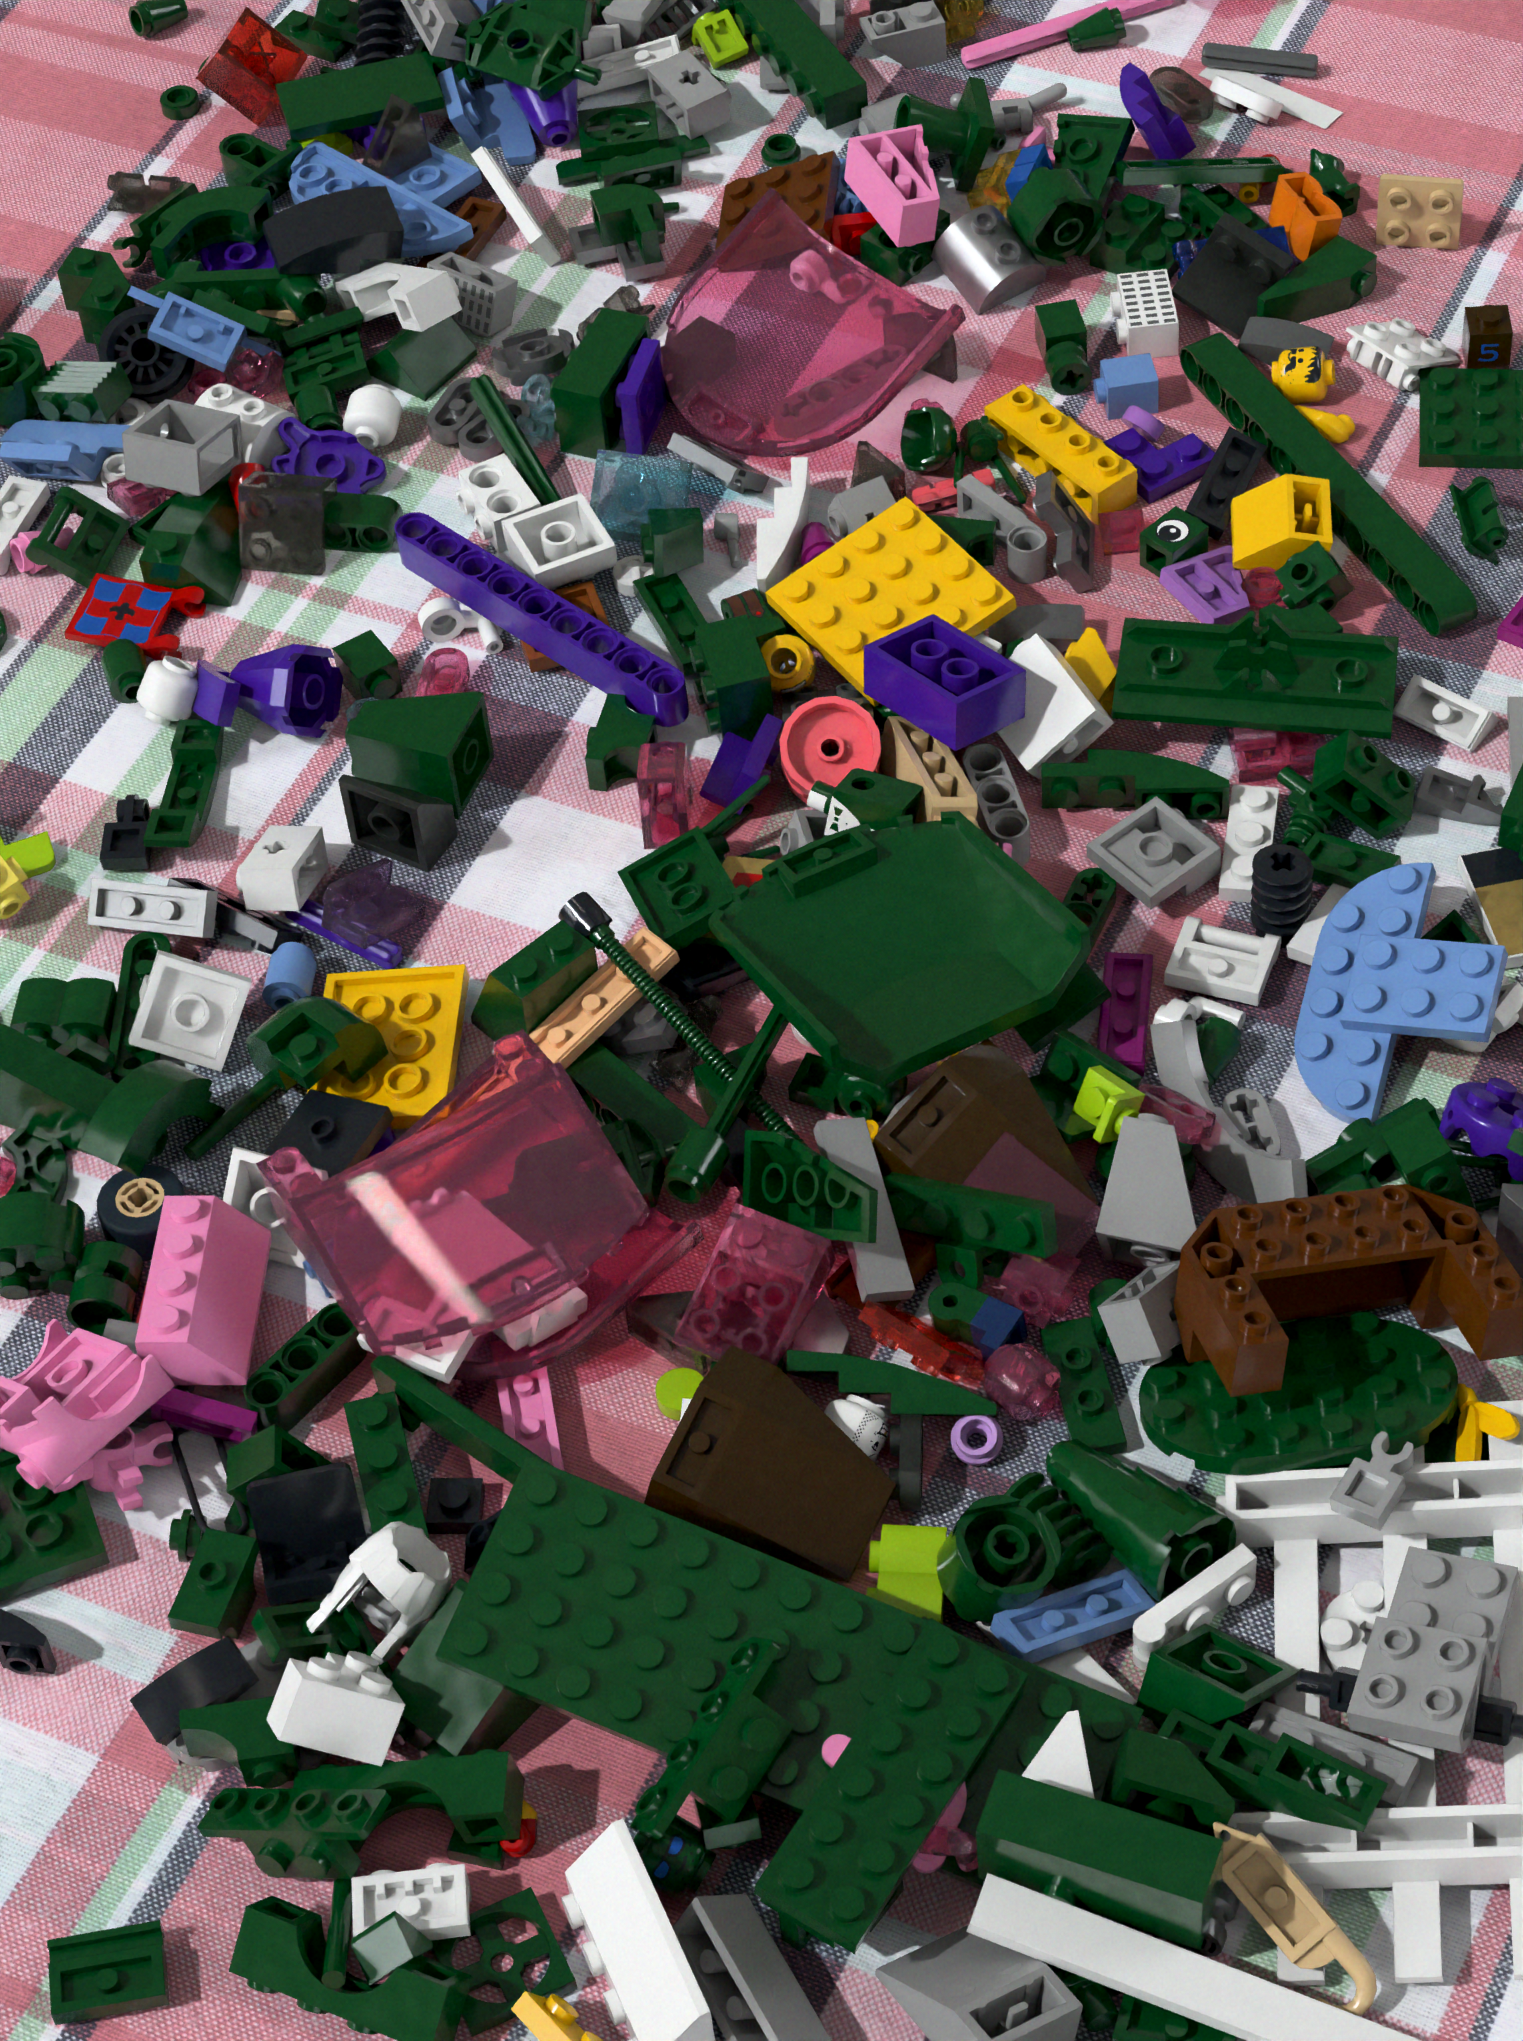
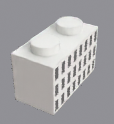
[1110,269,1179,358]

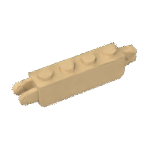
[881,716,980,829]

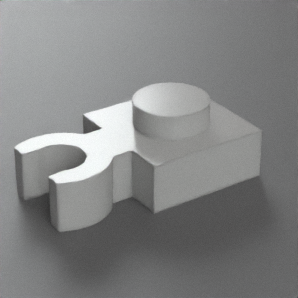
[1329,1431,1415,1531]

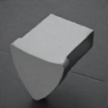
[602,0,663,48]

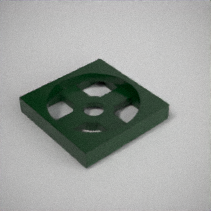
[577,101,660,162]
[431,1887,577,2037]

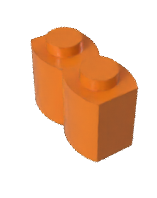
[1268,171,1342,262]

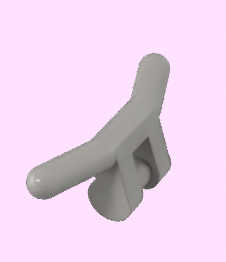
[950,83,1067,134]

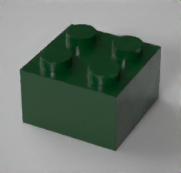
[689,614,774,743]

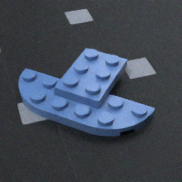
[289,139,483,257]
[1294,862,1508,1124]

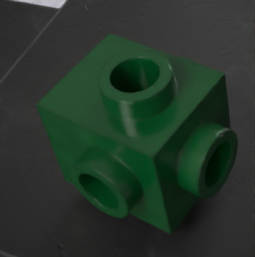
[1274,540,1355,612]

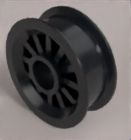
[98,306,195,404]

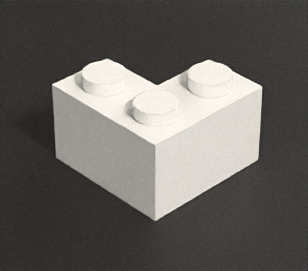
[266,1651,405,1767]

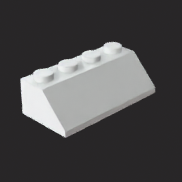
[561,1818,715,2041]

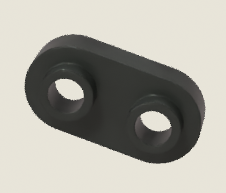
[889,1414,923,1511]

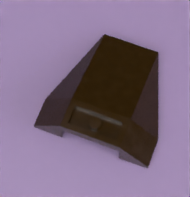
[872,1039,1100,1279]
[644,1345,897,1582]

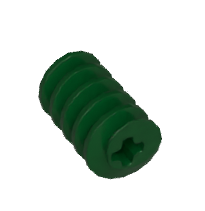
[1004,1472,1112,1591]

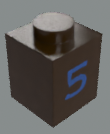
[1462,305,1513,369]

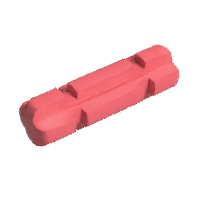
[912,468,996,513]

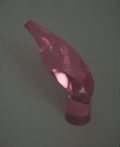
[919,1824,978,1872]

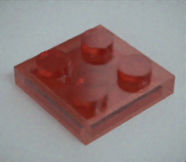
[858,1300,989,1382]

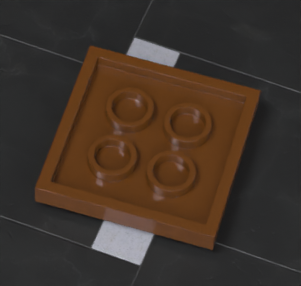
[713,150,840,274]

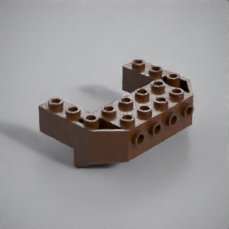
[1174,1184,1523,1397]

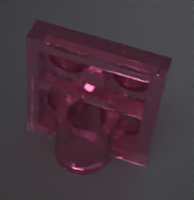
[1225,727,1327,784]

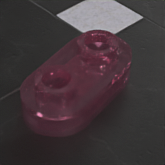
[415,648,470,697]
[1136,1084,1216,1144]

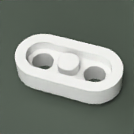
[1209,75,1284,124]

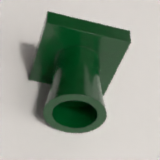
[893,77,996,193]

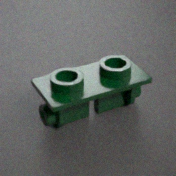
[1449,476,1509,566]

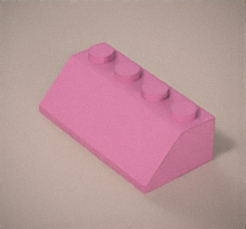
[135,1195,272,1385]

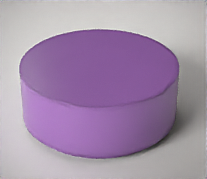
[1121,405,1165,442]

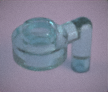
[516,374,558,441]

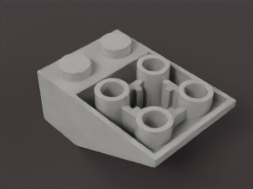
[875,1925,1083,2041]

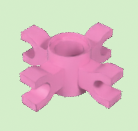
[52,1421,173,1512]

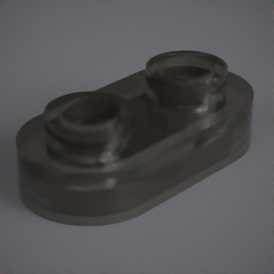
[1149,66,1214,124]

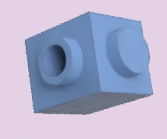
[1093,353,1159,420]

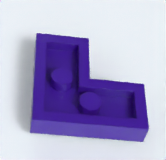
[1104,427,1215,504]

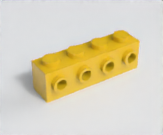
[984,384,1138,525]

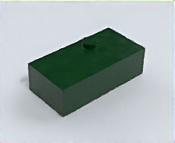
[976,1769,1224,1950]

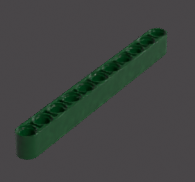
[1179,333,1478,637]

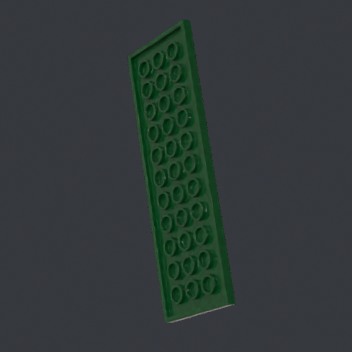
[435,1456,1144,1890]

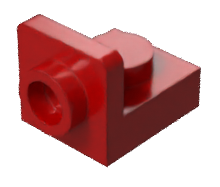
[823,212,878,272]

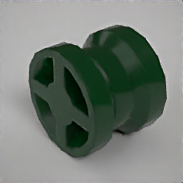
[1044,341,1092,396]

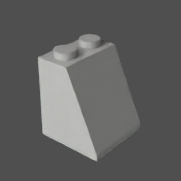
[1095,1113,1197,1268]

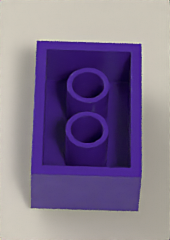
[864,614,1026,751]

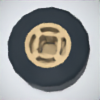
[96,1164,186,1261]

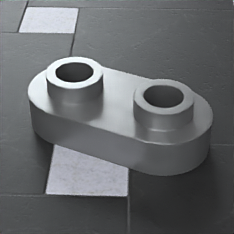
[427,377,482,445]
[458,399,532,462]

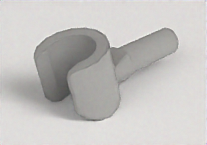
[714,513,742,568]

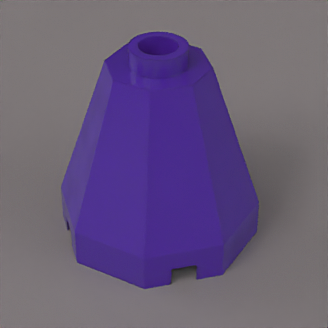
[229,644,343,738]

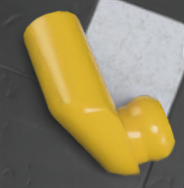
[1295,405,1355,443]

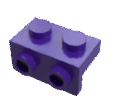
[699,713,783,815]

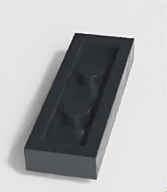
[1185,426,1268,541]
[167,878,304,954]

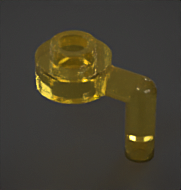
[944,0,984,45]

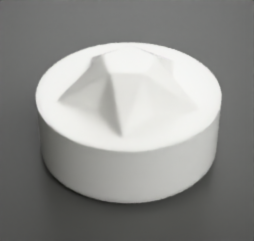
[613,555,653,597]

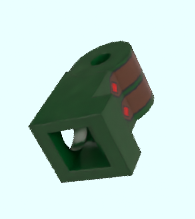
[721,588,787,643]

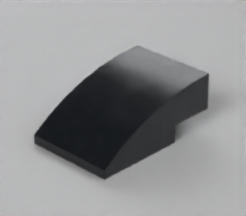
[262,186,404,274]

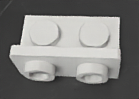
[351,1863,472,1941]

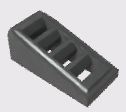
[643,0,719,42]

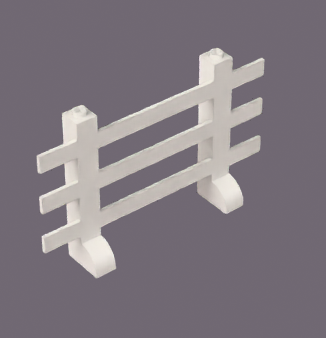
[1216,1400,1523,1986]

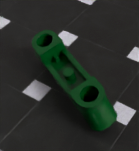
[145,261,327,321]

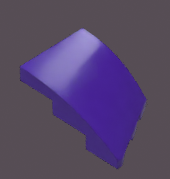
[1120,62,1196,188]

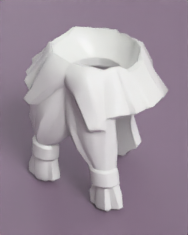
[306,1521,452,1665]

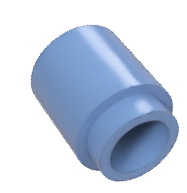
[262,942,317,1011]

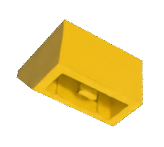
[1231,474,1333,574]

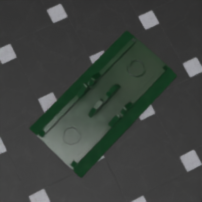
[1112,611,1399,739]

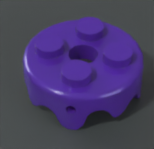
[1439,1078,1523,1181]

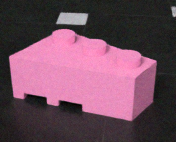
[844,124,940,248]

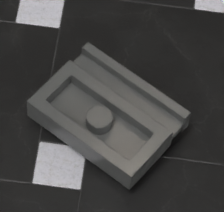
[667,432,770,494]

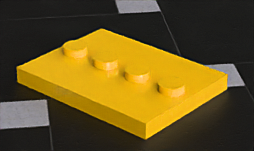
[307,964,470,1129]

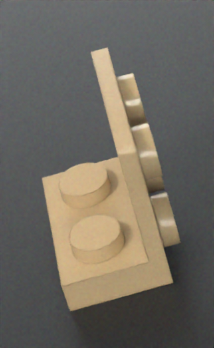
[1375,174,1464,250]

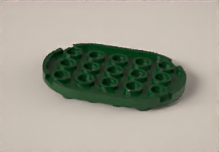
[1139,1312,1458,1475]

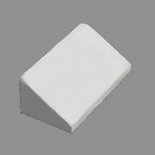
[1393,674,1499,753]

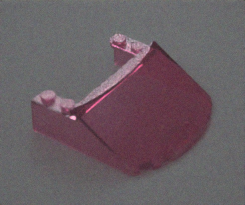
[256,1029,650,1356]

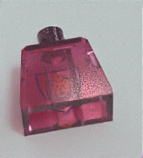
[637,741,691,849]

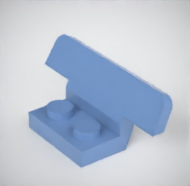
[438,67,536,166]
[127,286,282,372]
[0,420,132,481]

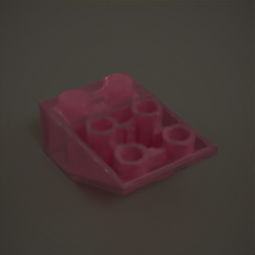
[672,1203,836,1366]

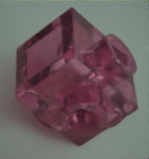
[999,1249,1082,1329]

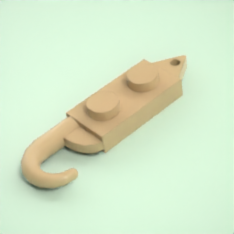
[1213,1821,1377,2016]

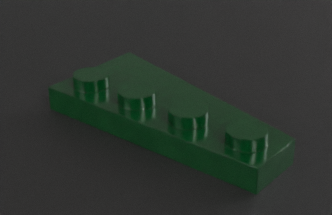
[1053,113,1135,256]

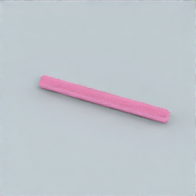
[961,0,1174,70]

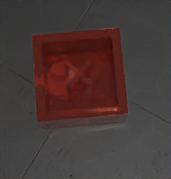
[196,7,309,127]

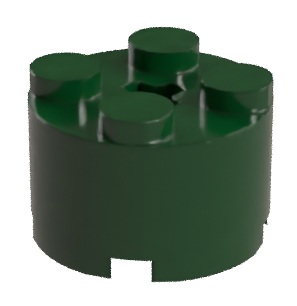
[1006,167,1105,266]
[0,332,47,430]
[0,1192,85,1300]
[937,1495,1061,1623]

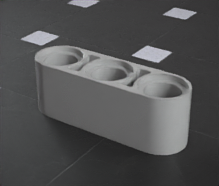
[962,743,1030,867]

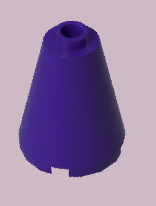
[503,39,578,147]

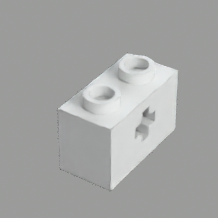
[236,825,329,911]

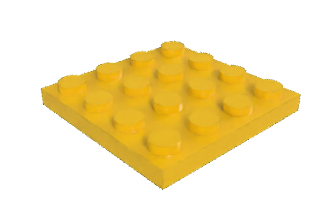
[765,496,1017,707]

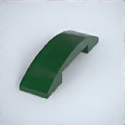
[143,719,224,848]

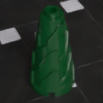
[1046,1439,1236,1602]

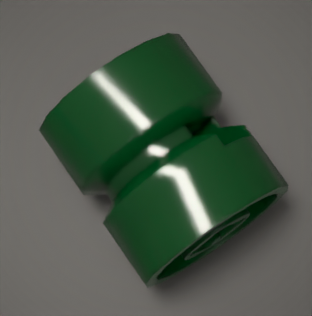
[66,1241,144,1336]

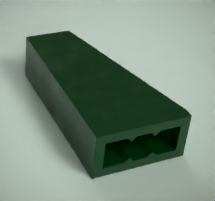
[0,1023,168,1164]

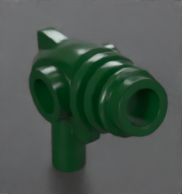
[1277,766,1340,851]

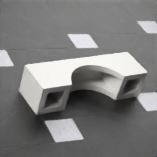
[333,260,462,332]

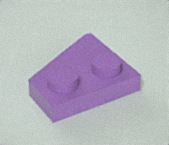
[1159,545,1250,625]

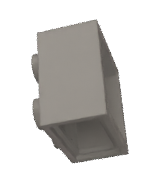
[122,399,243,497]

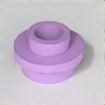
[950,1415,1003,1466]

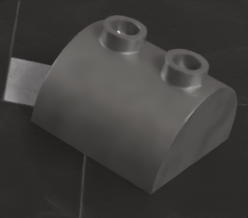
[931,205,1046,315]

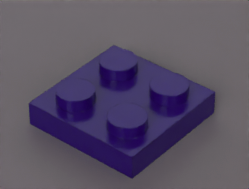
[615,338,667,460]

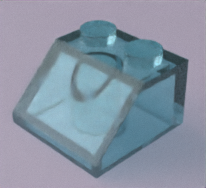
[590,449,694,543]

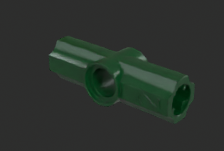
[1305,1098,1441,1197]

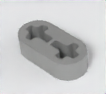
[1222,1088,1281,1157]

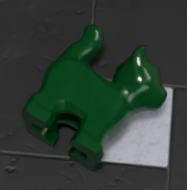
[1284,148,1360,218]

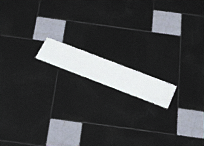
[1198,66,1343,129]

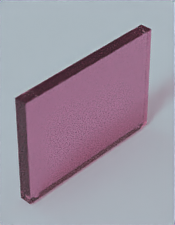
[962,1131,1102,1285]

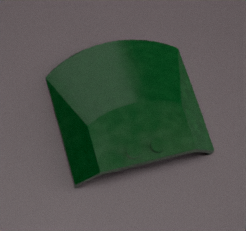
[708,811,1091,1087]

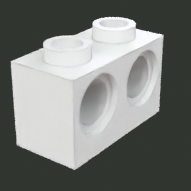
[456,453,541,553]

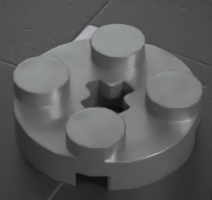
[492,328,576,386]

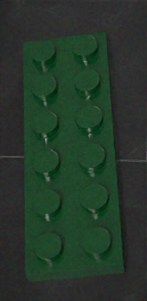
[754,1618,1029,1954]

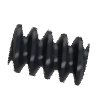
[354,0,406,67]
[1250,844,1314,949]

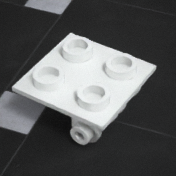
[1345,318,1460,391]

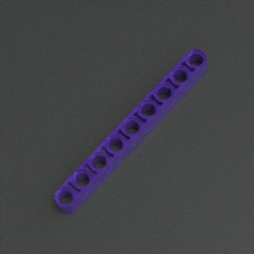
[394,512,689,727]

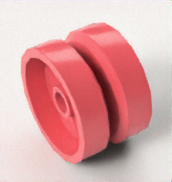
[779,696,881,804]

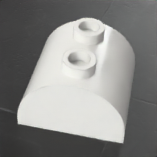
[194,383,299,469]
[501,492,617,591]

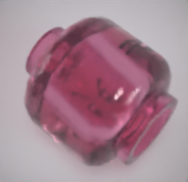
[984,1343,1061,1421]

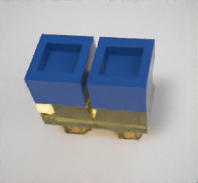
[967,143,1053,216]

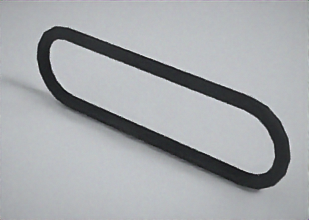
[171,1427,250,1535]

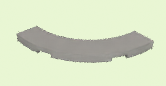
[1150,1020,1308,1204]

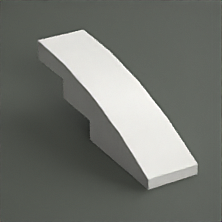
[757,457,811,604]

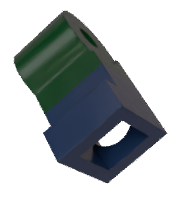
[928,1282,1028,1375]

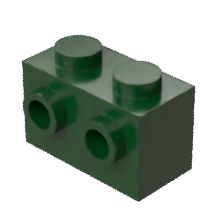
[1310,729,1416,840]

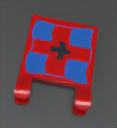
[64,573,206,661]

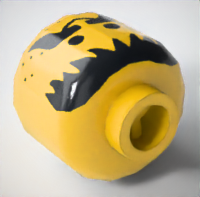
[1272,346,1336,404]

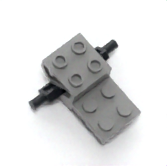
[1296,1546,1523,1754]

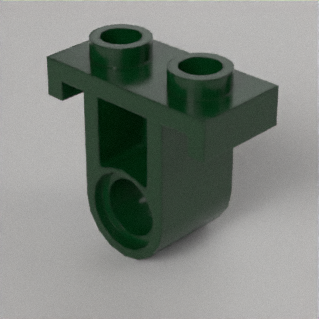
[219,133,303,202]

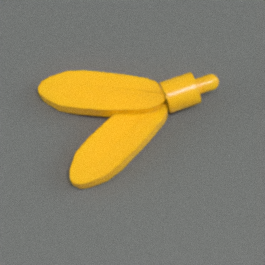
[1455,1383,1521,1462]

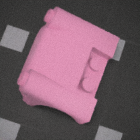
[0,1318,175,1490]

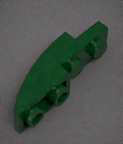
[1041,749,1230,820]

